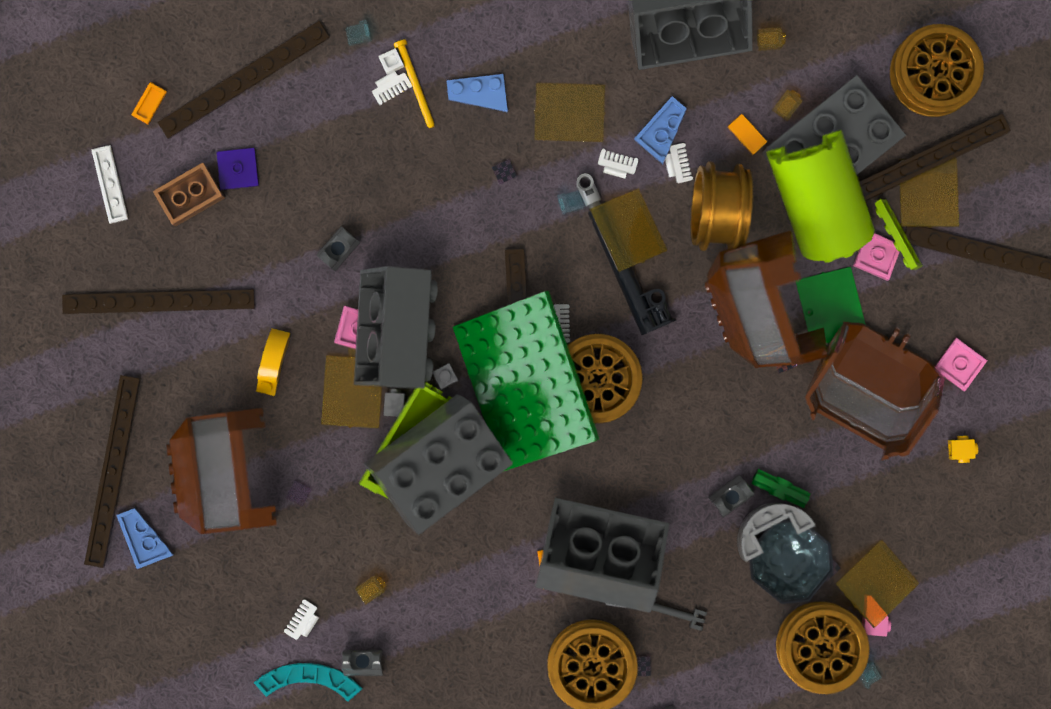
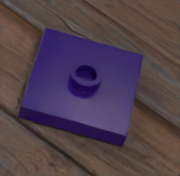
[216,148,259,190]

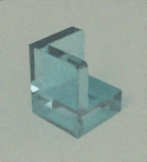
[346,20,371,46]
[557,191,585,215]
[859,661,882,689]

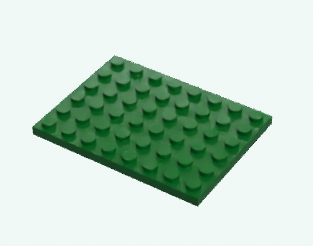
[453,291,599,471]

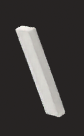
[92,145,129,224]

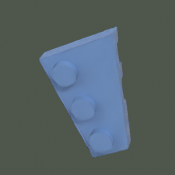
[446,74,508,112]
[634,96,687,164]
[116,508,174,569]

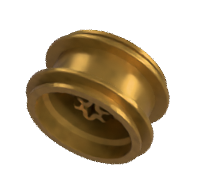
[890,24,984,117]
[691,161,753,251]
[568,334,642,423]
[776,601,869,694]
[548,619,638,709]

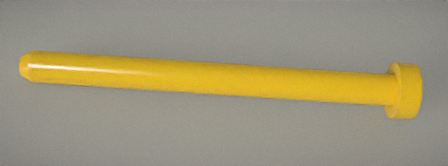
[394,39,434,128]

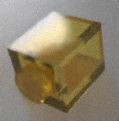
[757,28,786,51]
[772,89,803,121]
[355,575,387,605]

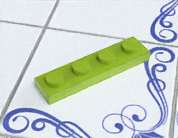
[875,199,923,270]

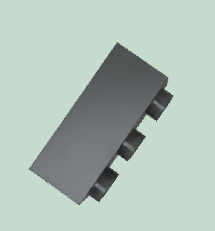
[628,0,752,70]
[762,75,906,175]
[354,266,437,388]
[364,394,513,535]
[536,498,670,613]

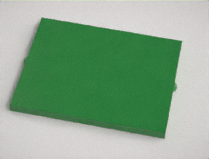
[795,267,866,343]

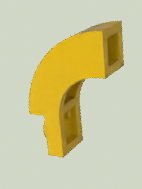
[256,328,290,396]

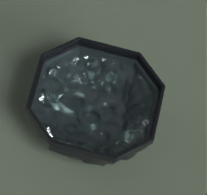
[749,520,834,604]

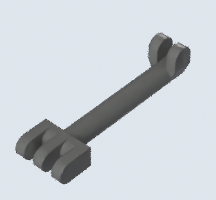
[651,603,707,631]

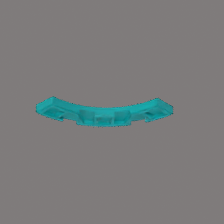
[254,663,363,702]

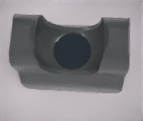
[317,226,360,272]
[708,475,754,518]
[342,650,383,676]

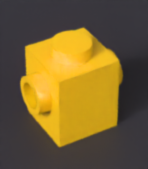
[948,436,978,463]

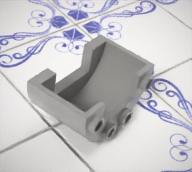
[737,503,816,562]

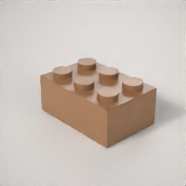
[153,163,225,227]

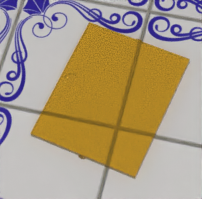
[534,83,605,142]
[899,159,959,228]
[590,189,667,272]
[321,356,382,428]
[836,540,919,628]

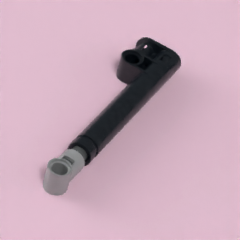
[576,173,676,336]

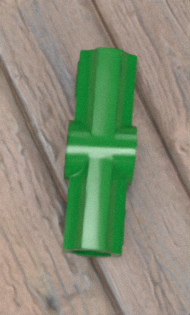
[751,469,811,508]

